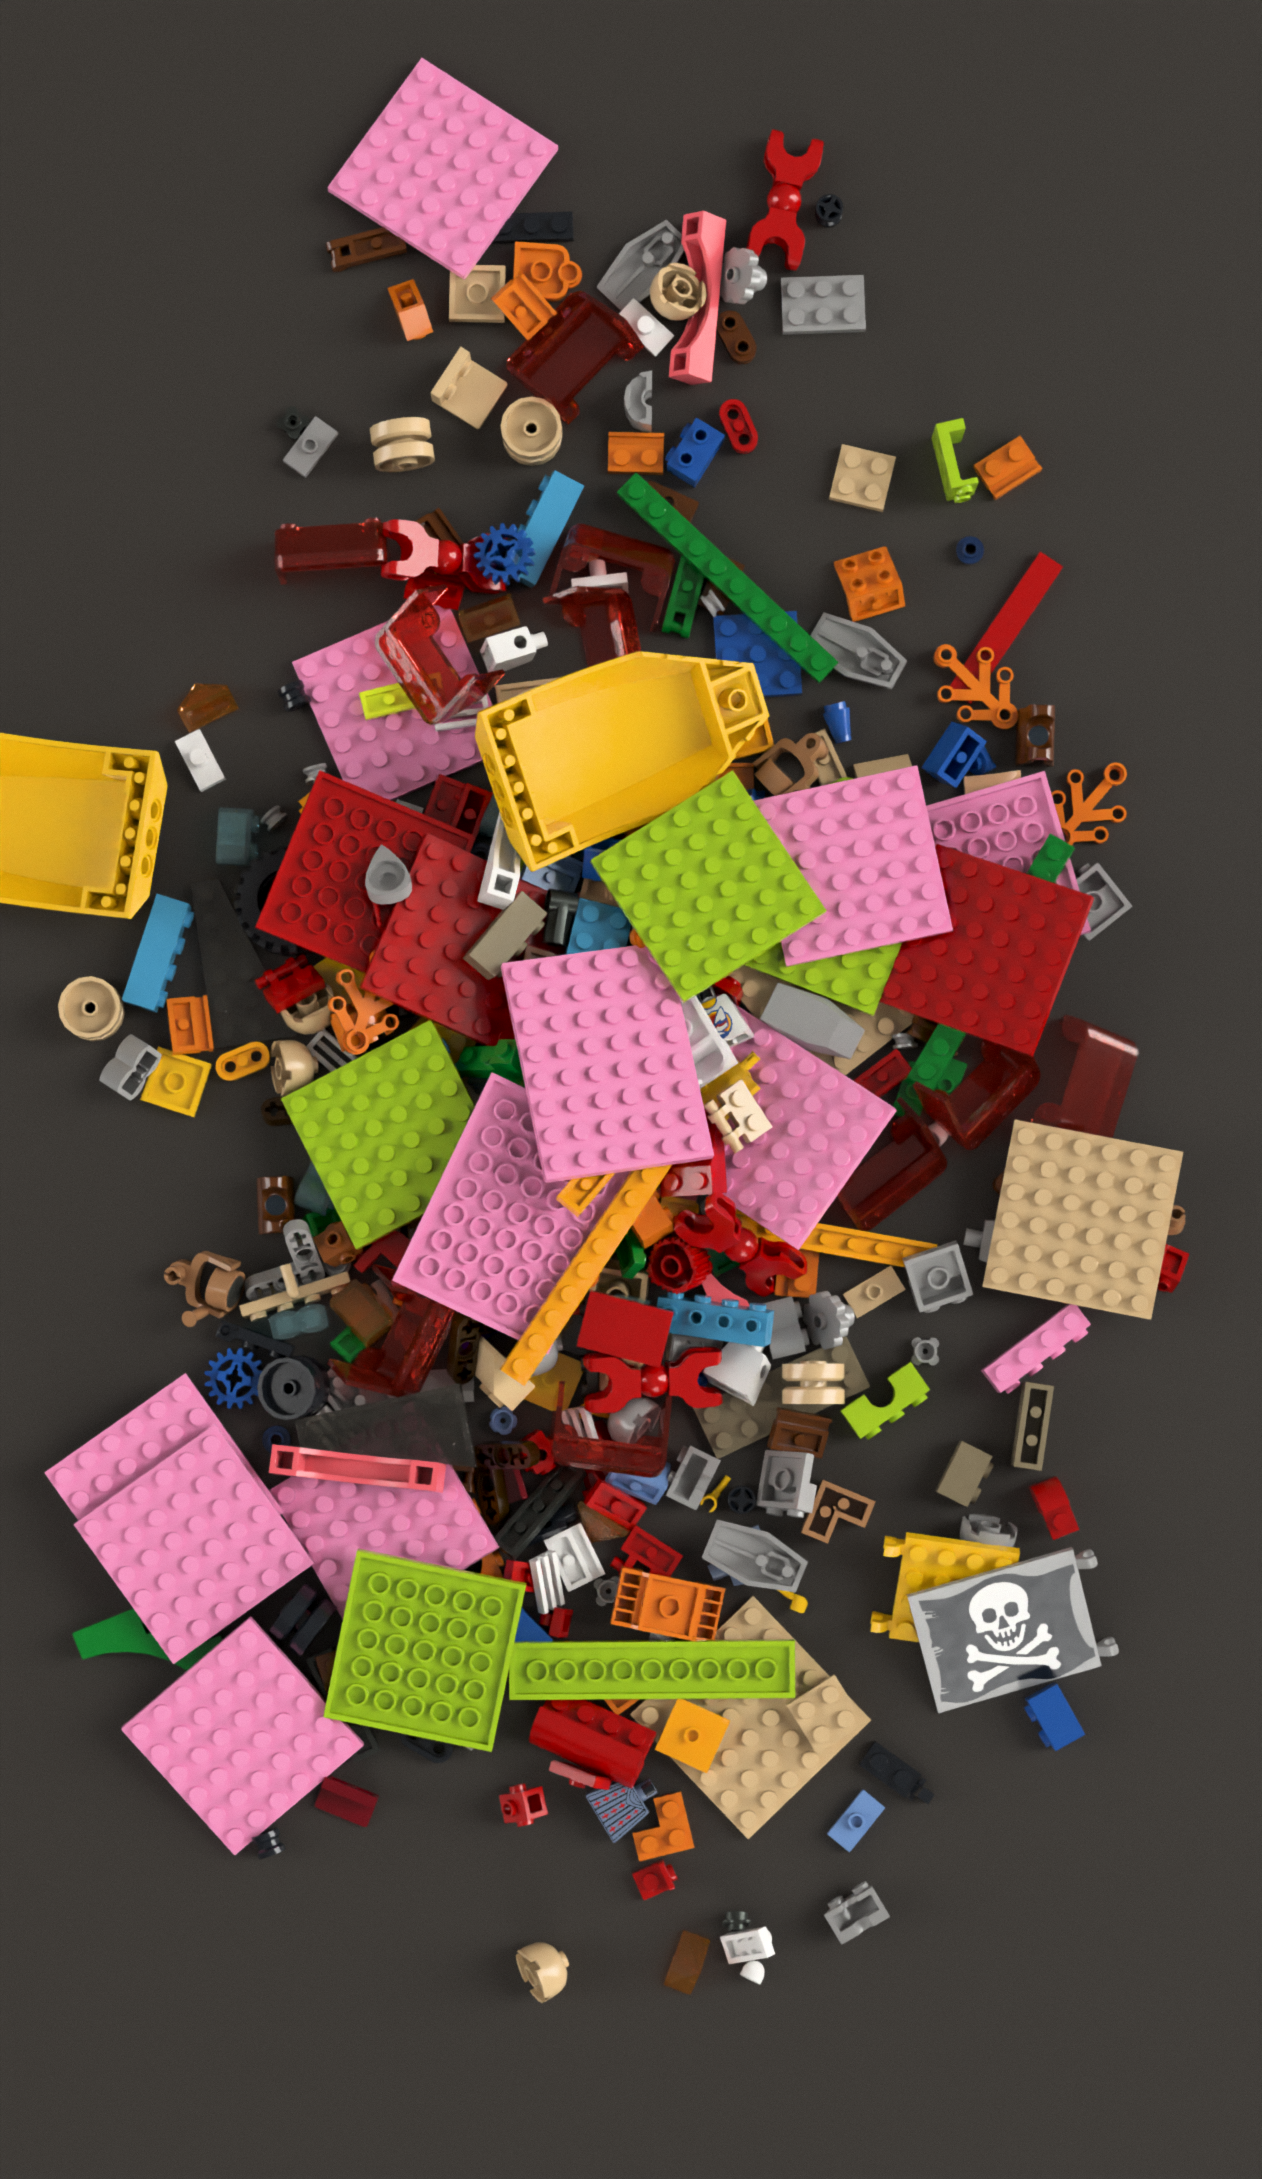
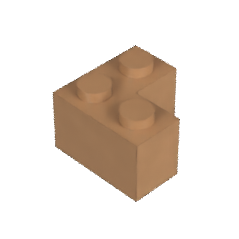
[800,1479,876,1544]

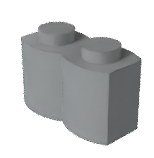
[99,1034,162,1100]
[763,1296,810,1360]

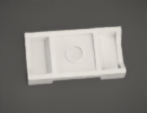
[680,995,738,1089]

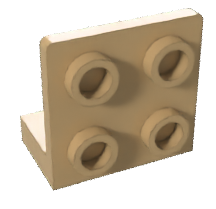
[431,347,507,429]

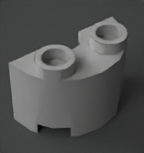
[624,370,652,433]
[666,1445,721,1510]
[824,1881,890,1945]

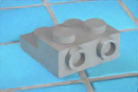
[1075,863,1133,942]
[902,1240,973,1313]
[756,1450,817,1518]

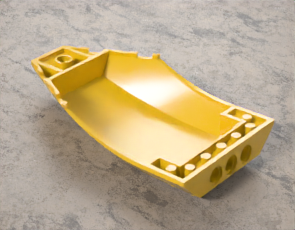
[475,651,769,872]
[0,733,168,919]

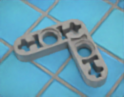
[244,1219,325,1301]

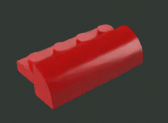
[423,774,493,853]
[529,1700,656,1789]

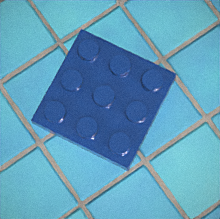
[713,611,802,697]

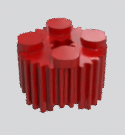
[646,1234,713,1294]

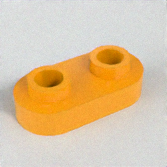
[216,1042,271,1081]

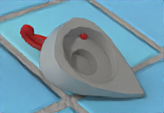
[365,844,412,929]

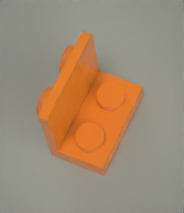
[834,546,905,622]

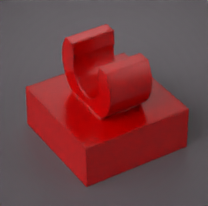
[539,1607,573,1638]

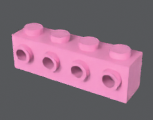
[981,1304,1091,1394]

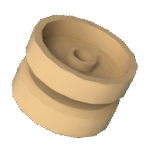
[501,396,563,466]
[370,417,435,472]
[58,976,125,1042]
[782,1361,845,1404]

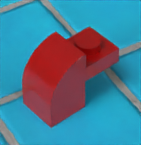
[353,1231,410,1274]
[1028,1476,1080,1540]

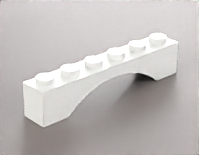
[477,811,521,910]

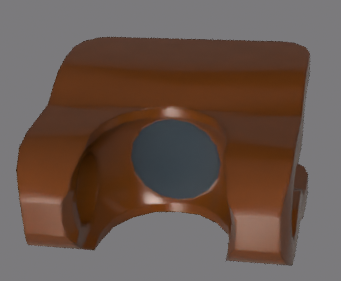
[1015,704,1055,767]
[256,1176,295,1235]

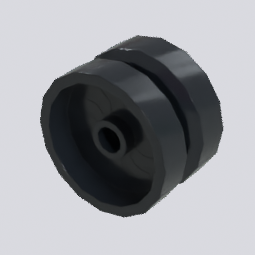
[257,1355,330,1420]
[268,1583,337,1657]

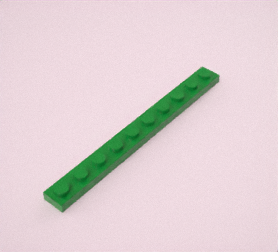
[617,472,838,684]
[907,834,1075,1092]

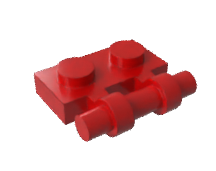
[254,954,326,1014]
[610,1525,683,1577]

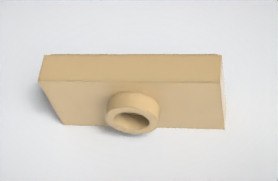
[842,1266,906,1318]

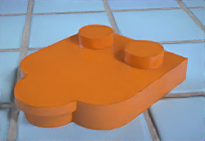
[513,242,582,302]

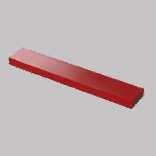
[950,552,1063,705]

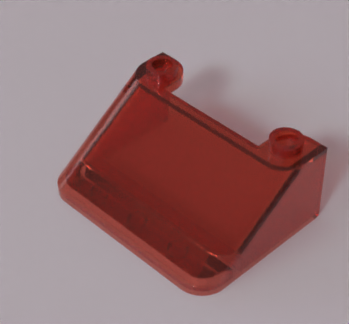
[506,291,644,425]
[1029,1014,1138,1138]

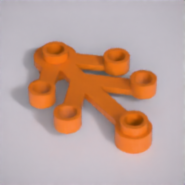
[933,644,1018,730]
[1051,762,1127,845]
[327,950,399,1055]

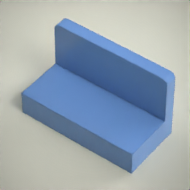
[605,1446,671,1505]

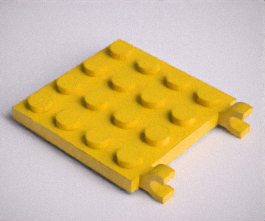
[871,1532,1020,1642]

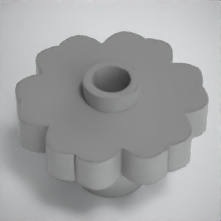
[720,247,767,305]
[803,1291,855,1350]

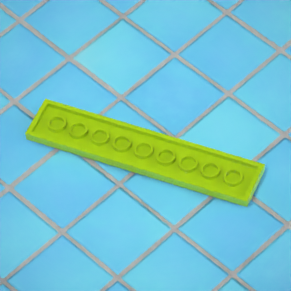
[509,1639,795,1700]

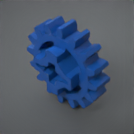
[474,523,536,586]
[204,1348,263,1409]

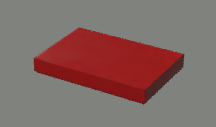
[577,1290,674,1368]

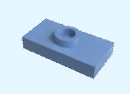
[827,1789,885,1853]

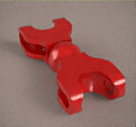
[746,129,824,271]
[381,519,508,594]
[673,1192,807,1297]
[583,1346,723,1413]

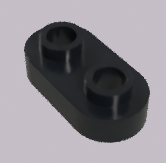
[400,1733,453,1763]

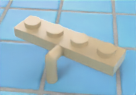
[239,1264,353,1322]

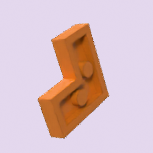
[632,1791,695,1861]

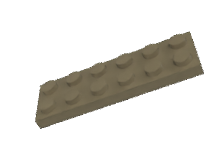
[693,1336,870,1459]

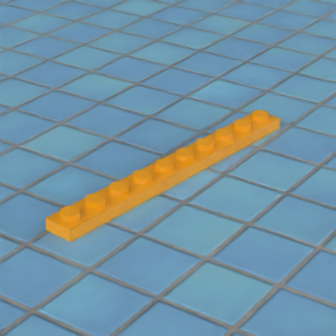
[500,1165,672,1386]
[659,1196,938,1268]

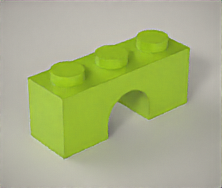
[840,1362,930,1440]

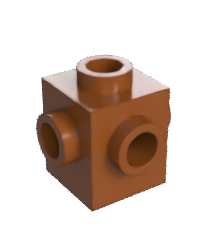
[313,1221,363,1268]

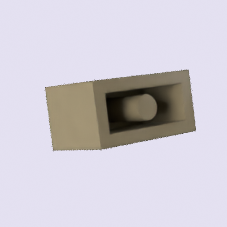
[935,1441,994,1507]

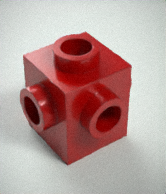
[519,1429,560,1475]
[499,1783,548,1827]

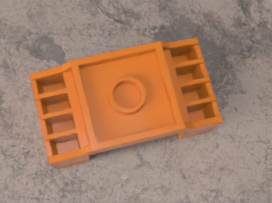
[610,1566,726,1641]

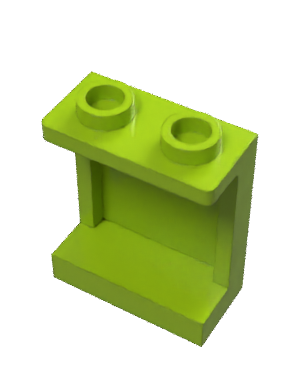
[932,418,978,503]

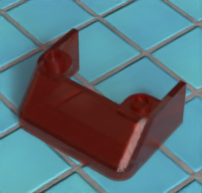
[274,518,391,585]
[548,524,675,632]
[375,584,506,725]
[543,586,641,667]
[913,1040,1041,1150]
[835,1097,947,1231]
[327,1264,458,1399]
[550,1381,672,1478]

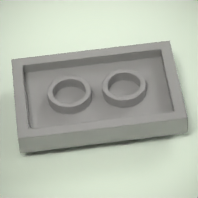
[780,275,866,335]

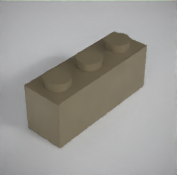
[463,891,547,980]
[1010,1382,1054,1471]

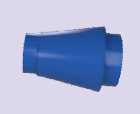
[823,701,852,744]

